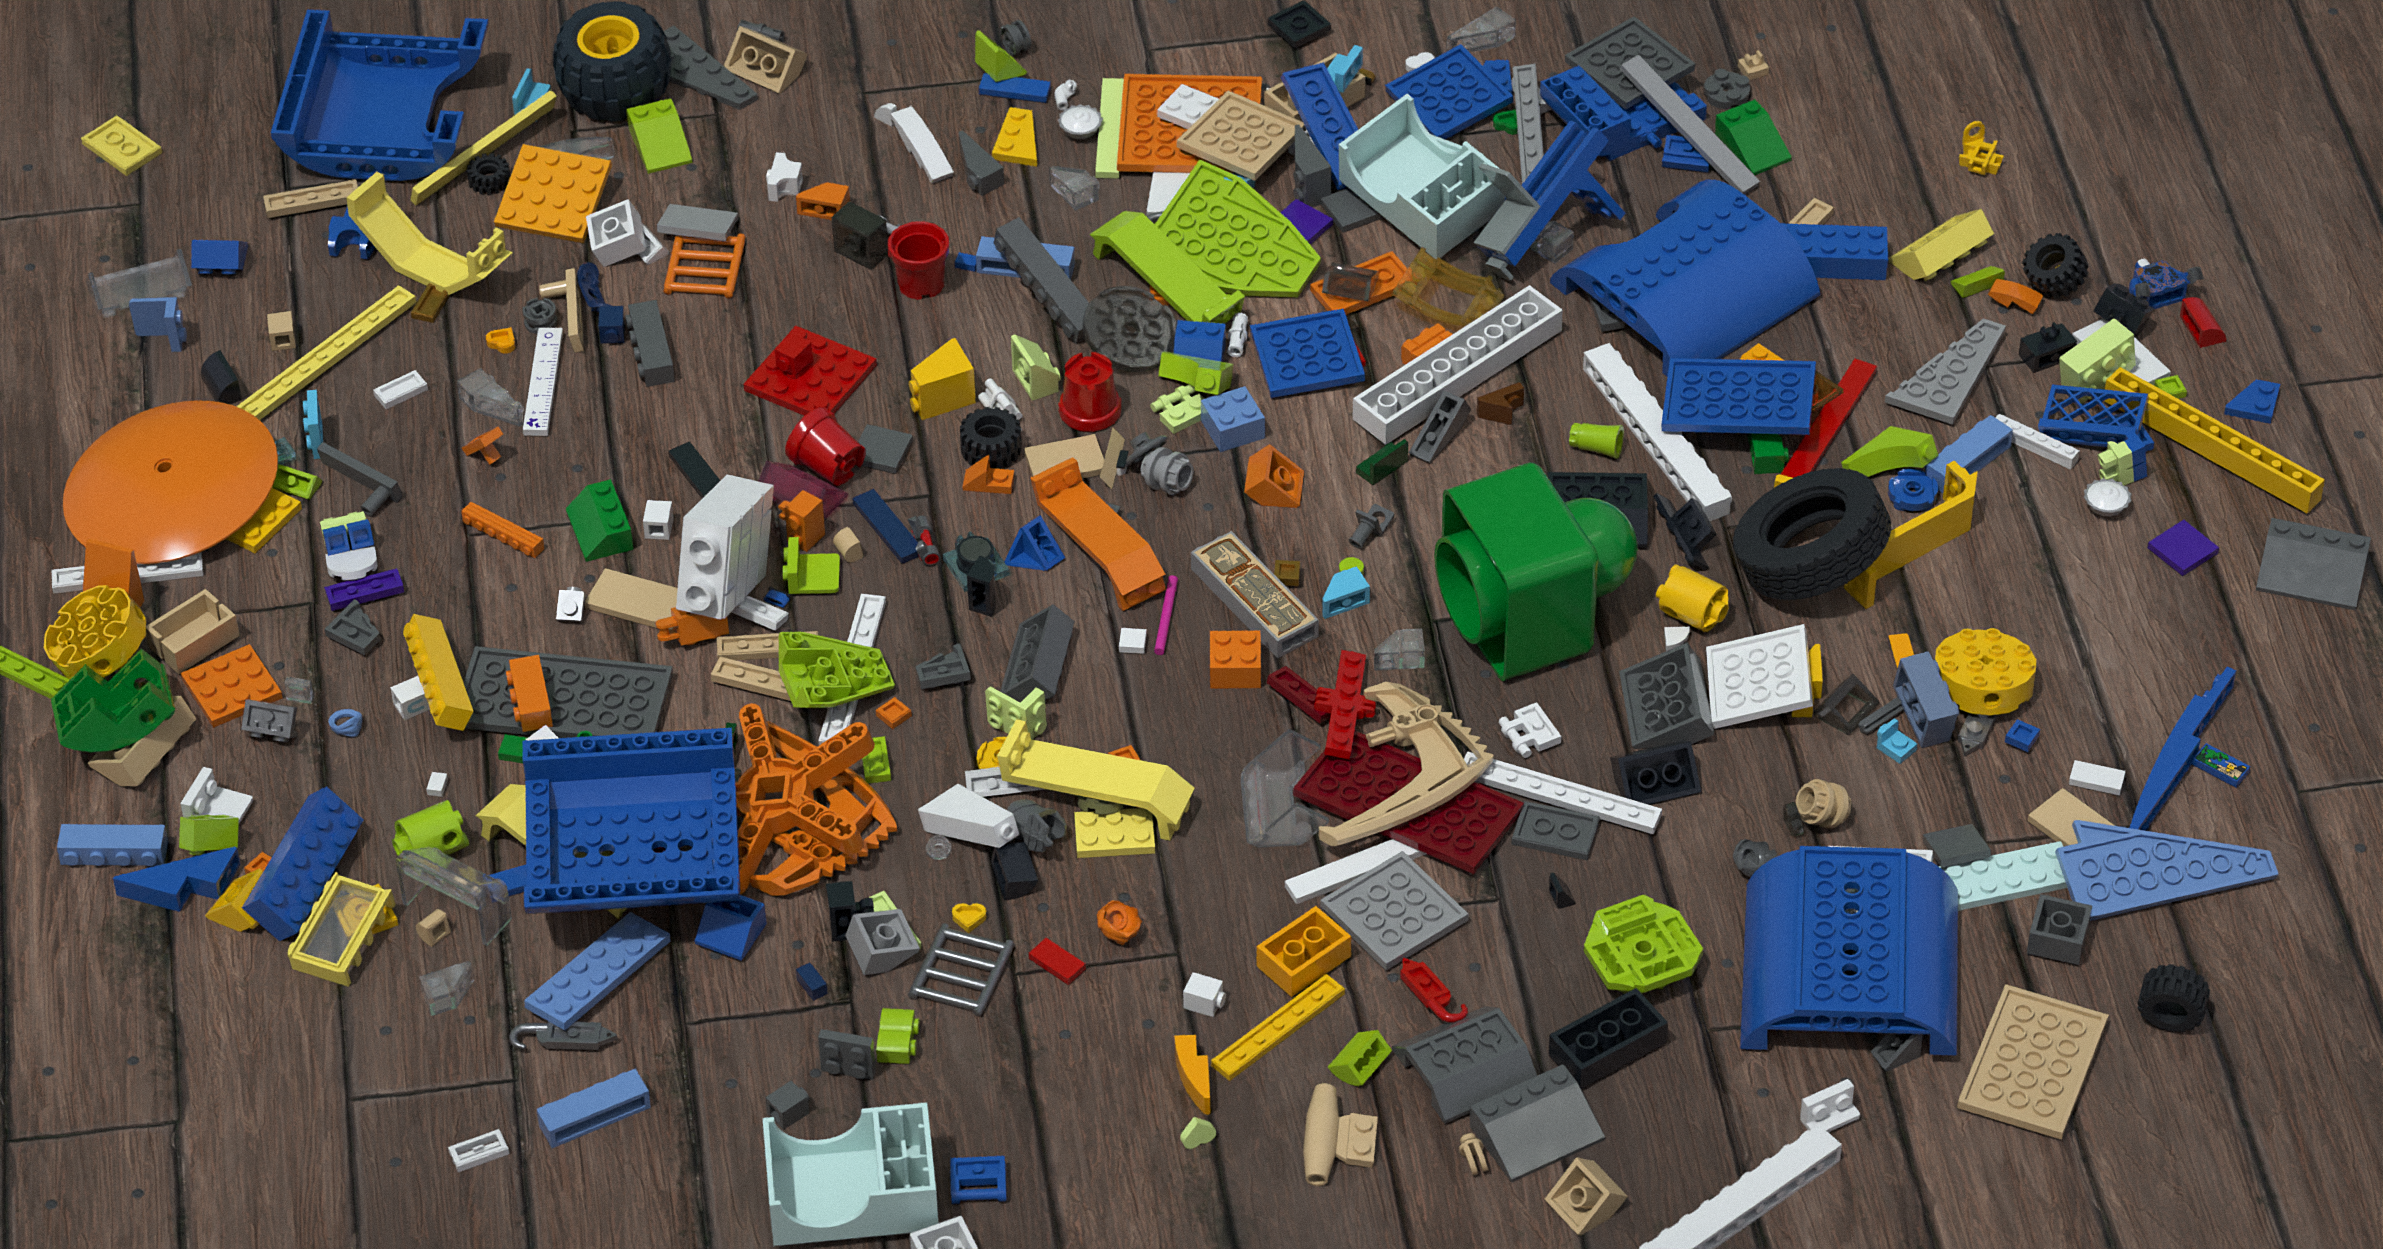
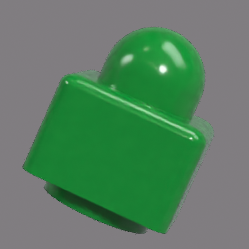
[1434,462,1638,681]

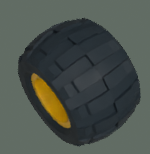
[553,1,672,122]

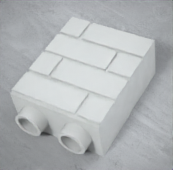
[676,475,774,620]

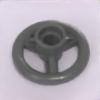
[1126,432,1167,466]

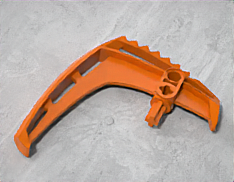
[750,721,897,896]

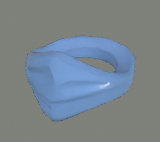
[328,709,363,737]

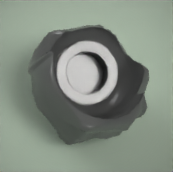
[1733,839,1777,877]

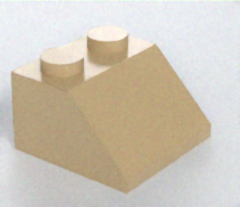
[1545,1157,1628,1235]

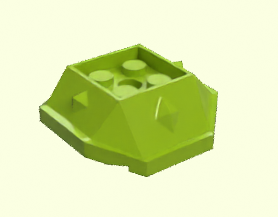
[1584,894,1703,994]

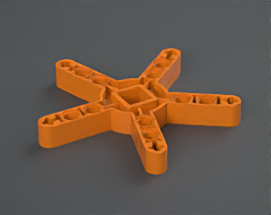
[736,703,875,895]

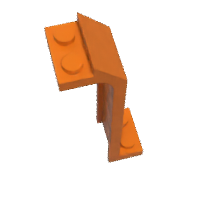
[1030,457,1166,611]

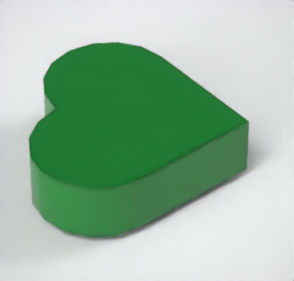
[1493,110,1518,135]

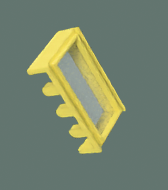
[287,872,396,987]

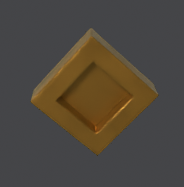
[1274,560,1300,586]

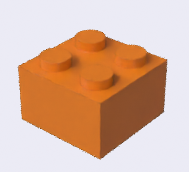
[1210,630,1261,689]

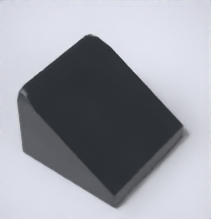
[1549,872,1576,909]

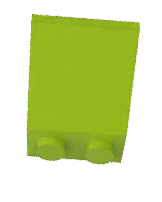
[627,98,693,174]

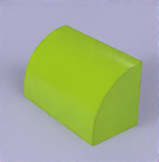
[1328,1030,1392,1086]

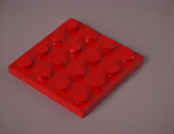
[743,325,877,416]

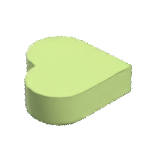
[1180,1117,1216,1149]

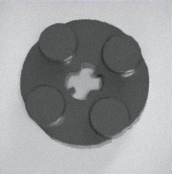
[1704,69,1750,109]

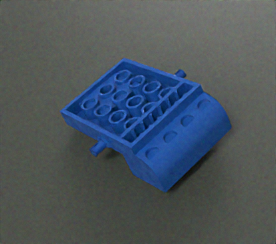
[1540,66,1707,161]

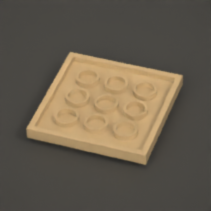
[1177,91,1306,181]

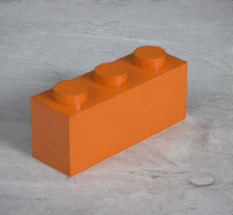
[506,655,553,732]

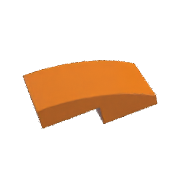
[1988,279,2043,314]

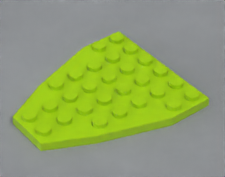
[1130,160,1321,297]

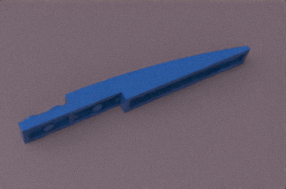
[2130,666,2236,831]

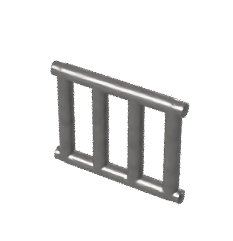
[908,923,1015,1016]

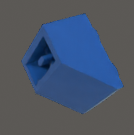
[695,895,767,961]

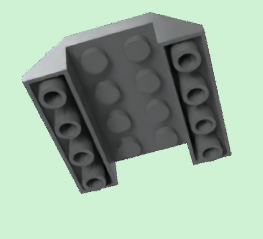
[1392,1006,1537,1124]

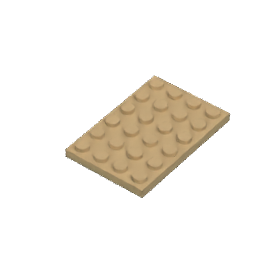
[1957,984,2108,1140]

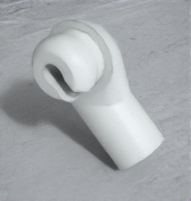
[1054,80,1077,110]

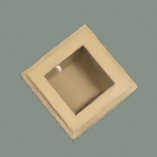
[833,527,863,563]
[416,909,451,947]

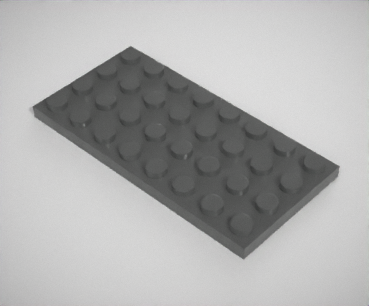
[464,646,673,738]

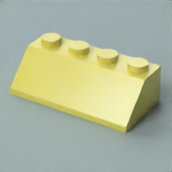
[1888,209,1994,281]

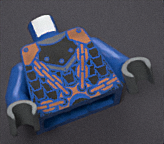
[2129,259,2204,309]

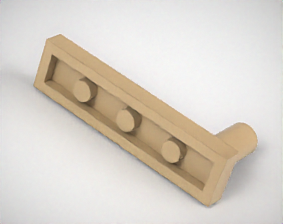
[539,268,584,352]

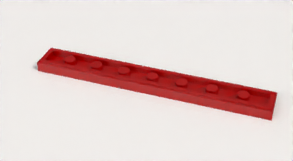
[1781,358,1877,478]

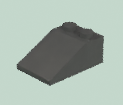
[1293,124,1331,208]

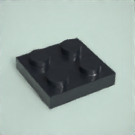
[1268,0,1331,49]

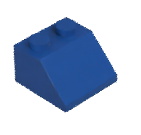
[191,240,248,274]
[1174,320,1226,362]

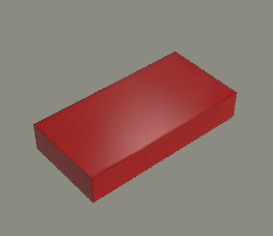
[1029,938,1086,985]

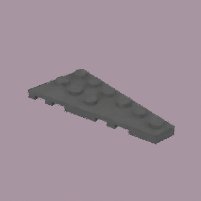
[664,26,758,110]

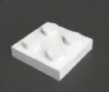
[1157,84,1219,129]

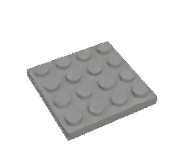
[1321,851,1469,970]

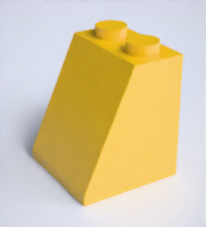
[909,338,976,420]

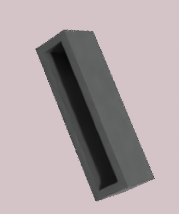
[625,300,675,387]

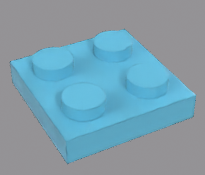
[303,390,323,459]

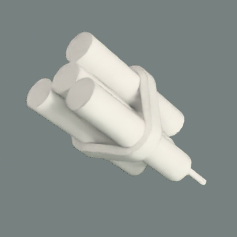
[978,379,1022,431]

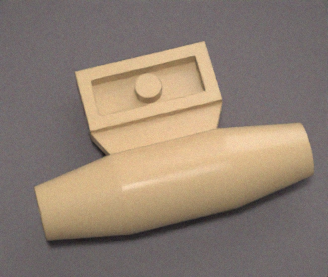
[1303,1083,1378,1186]

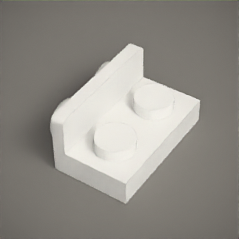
[1800,1079,1860,1132]

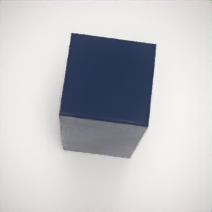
[796,962,828,1001]

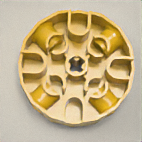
[44,585,146,679]
[1935,628,2036,715]

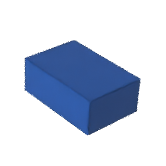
[955,252,977,272]

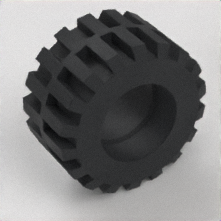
[2022,233,2089,299]
[960,407,1022,469]
[2137,964,2210,1033]

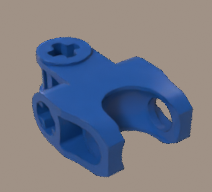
[328,205,376,259]

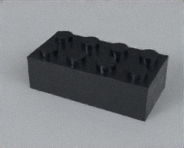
[1548,988,1668,1089]

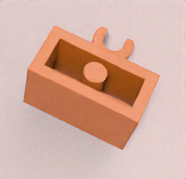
[778,490,825,552]

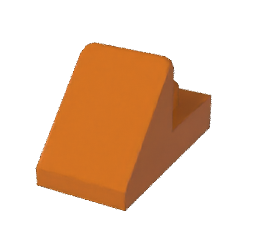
[962,455,1015,494]

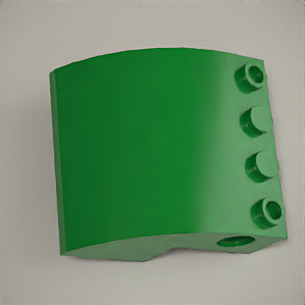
[51,649,175,752]

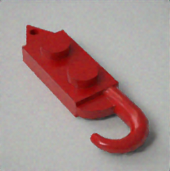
[1400,958,1468,1023]

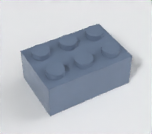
[1893,651,1959,748]

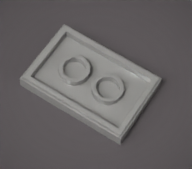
[657,204,738,241]

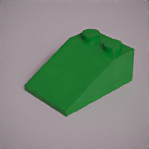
[1715,99,1792,176]

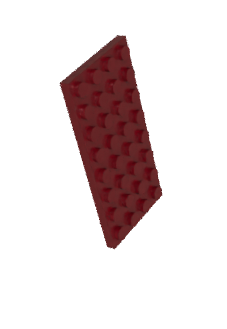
[1293,730,1524,874]

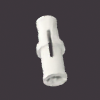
[1227,313,1248,357]

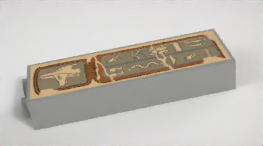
[1191,531,1319,658]

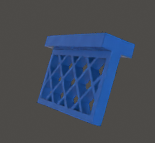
[2038,384,2148,447]

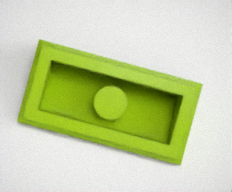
[1951,266,2005,298]
[272,464,323,500]

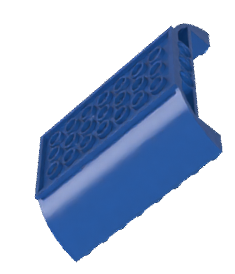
[522,728,740,914]
[1740,846,1958,1055]

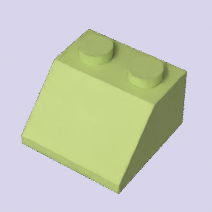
[1011,335,1061,401]

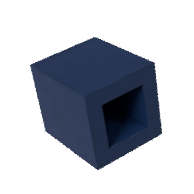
[598,306,625,344]

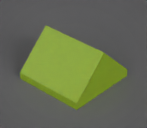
[975,30,1027,82]

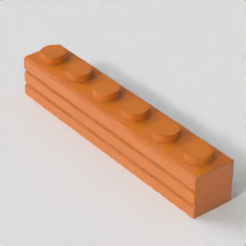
[461,502,544,558]

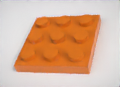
[181,644,283,728]

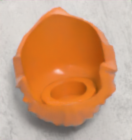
[1097,900,1142,945]

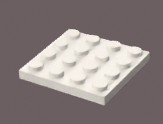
[1706,624,1813,729]

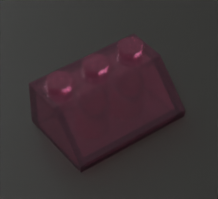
[758,461,848,518]

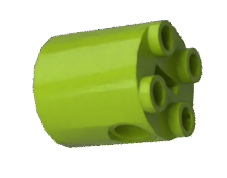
[392,800,469,869]

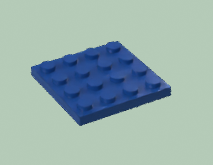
[1385,44,1514,139]
[1250,308,1365,398]

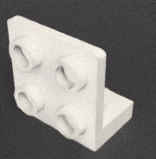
[180,767,253,823]

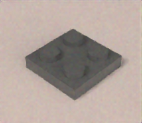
[818,1029,876,1080]

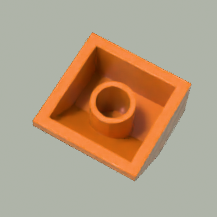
[1244,444,1304,508]

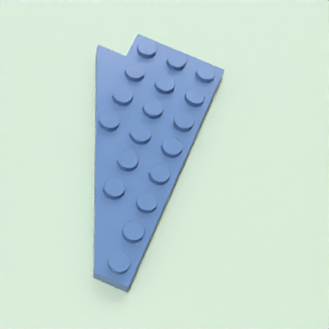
[2055,820,2279,921]

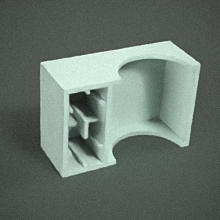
[1339,94,1505,260]
[763,1103,938,1246]

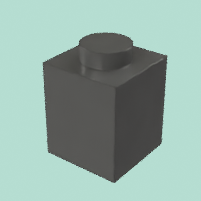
[765,1081,809,1130]

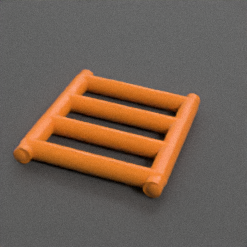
[663,234,746,298]

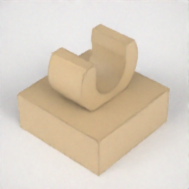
[1738,50,1769,80]

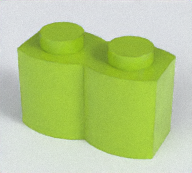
[876,1008,920,1064]

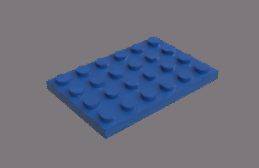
[1661,358,1816,435]

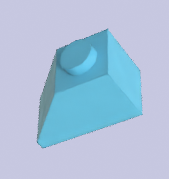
[1322,566,1370,619]

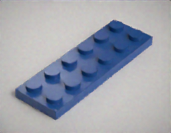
[1281,62,1358,190]

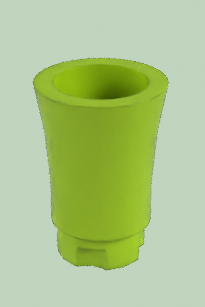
[1569,423,1624,459]

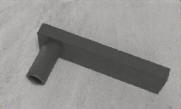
[317,442,403,517]

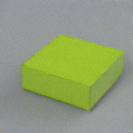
[2154,375,2187,399]

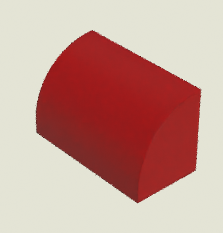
[2180,297,2226,348]

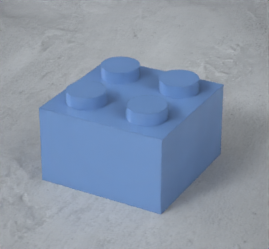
[1201,386,1265,452]

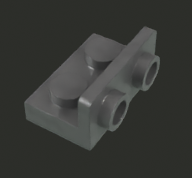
[241,699,298,742]

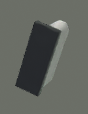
[1116,450,1129,476]

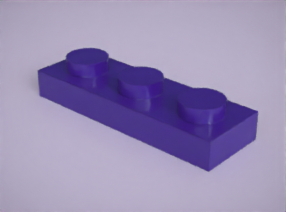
[324,569,404,611]

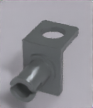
[1348,504,1395,549]

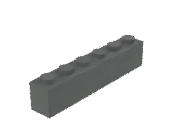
[994,217,1102,344]

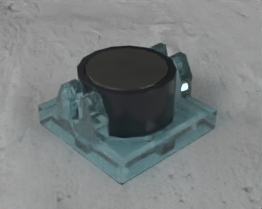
[943,531,1009,592]

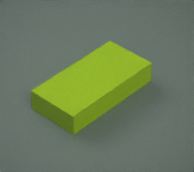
[862,736,891,784]

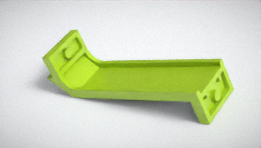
[1089,211,1245,324]

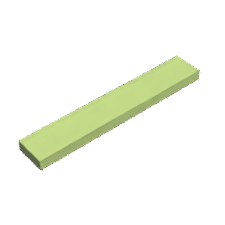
[1096,78,1124,178]

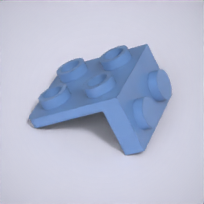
[129,297,187,352]

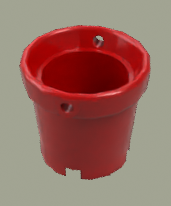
[888,221,950,300]
[1058,352,1122,432]
[785,407,866,486]

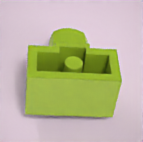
[179,814,239,855]

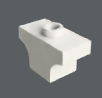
[766,152,803,202]

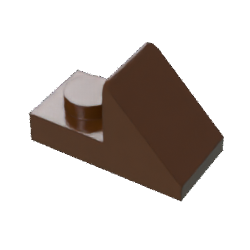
[1476,382,1524,425]

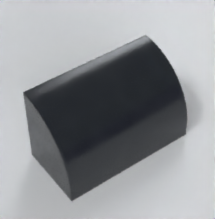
[201,350,242,404]
[967,556,996,617]
[991,842,1038,900]

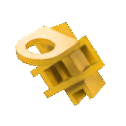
[1959,121,2004,175]

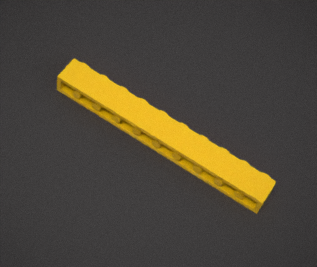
[2105,367,2325,514]

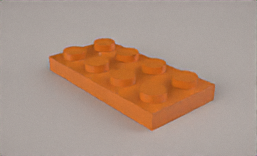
[1310,251,1417,315]

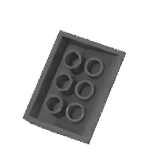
[2256,518,2371,610]
[1619,643,1714,749]
[1470,1064,1605,1183]

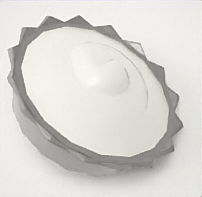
[1058,104,1103,139]
[2084,478,2132,517]

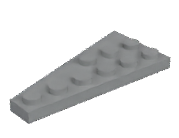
[1885,318,2006,425]

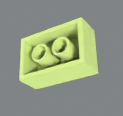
[2059,319,2136,404]

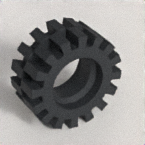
[467,153,510,195]

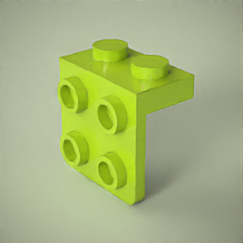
[783,537,840,594]

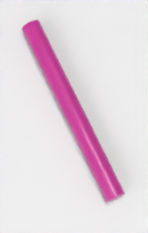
[1154,576,1178,655]

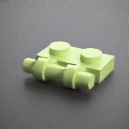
[1150,384,1205,434]

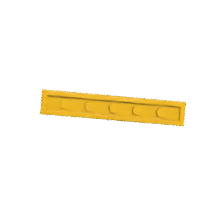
[1211,974,1345,1081]

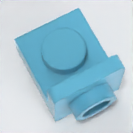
[1877,718,1917,764]

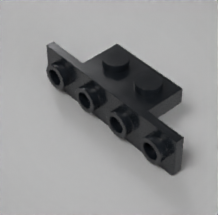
[1653,493,1717,571]

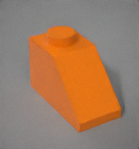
[796,182,850,222]

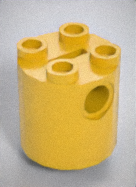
[1656,564,1729,632]

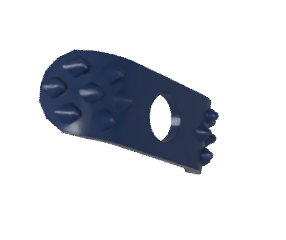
[577,262,612,312]

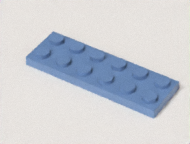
[524,912,671,1031]

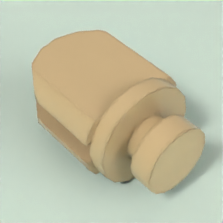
[1459,1133,1488,1175]

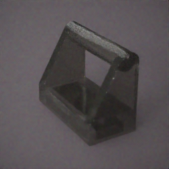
[1322,263,1379,301]
[1813,674,1879,735]

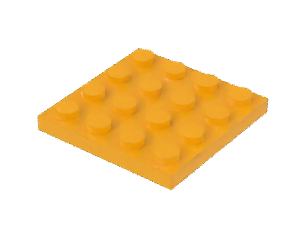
[494,144,612,243]

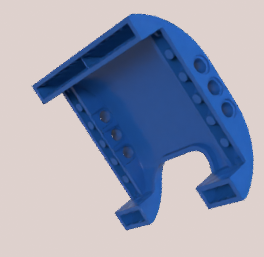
[271,9,489,181]
[1550,180,1820,377]

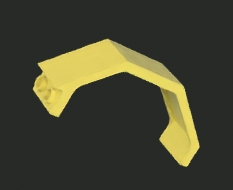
[347,172,513,295]

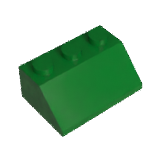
[566,479,633,562]

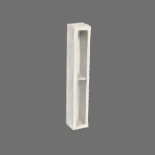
[1996,414,2080,470]

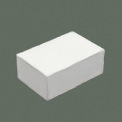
[426,772,448,797]

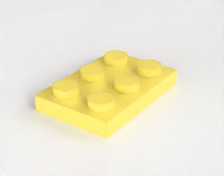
[1074,808,1155,858]

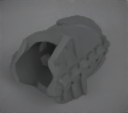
[1007,799,1067,852]

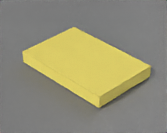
[81,116,162,176]

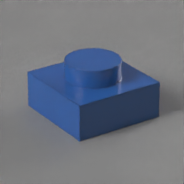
[2005,719,2040,752]

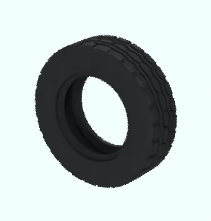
[1733,468,1892,600]

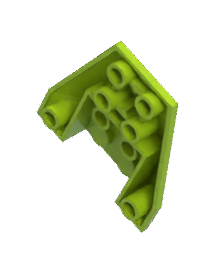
[778,632,895,708]

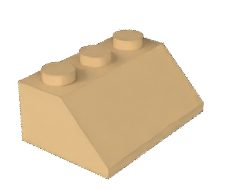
[724,26,808,93]

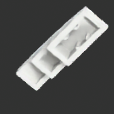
[890,106,953,184]

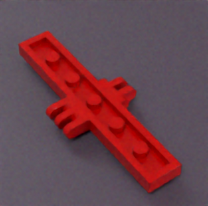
[1314,650,1376,759]

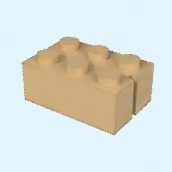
[146,589,240,674]

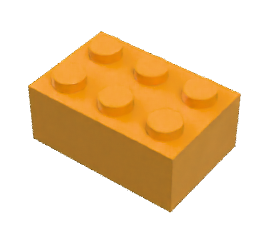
[1256,906,1351,997]

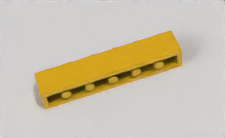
[403,614,474,731]

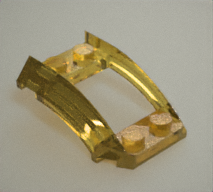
[1391,247,1504,327]

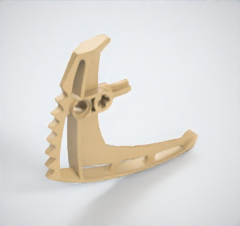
[1319,682,1494,846]

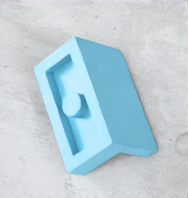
[1327,45,1363,93]
[512,68,551,122]

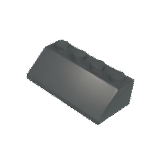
[1000,604,1075,702]

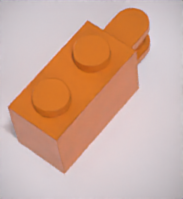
[656,607,729,646]

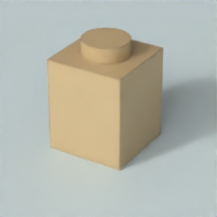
[267,311,296,351]

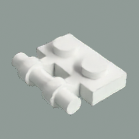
[1499,702,1561,758]

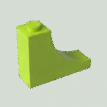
[1158,351,1234,395]
[1841,426,1939,477]

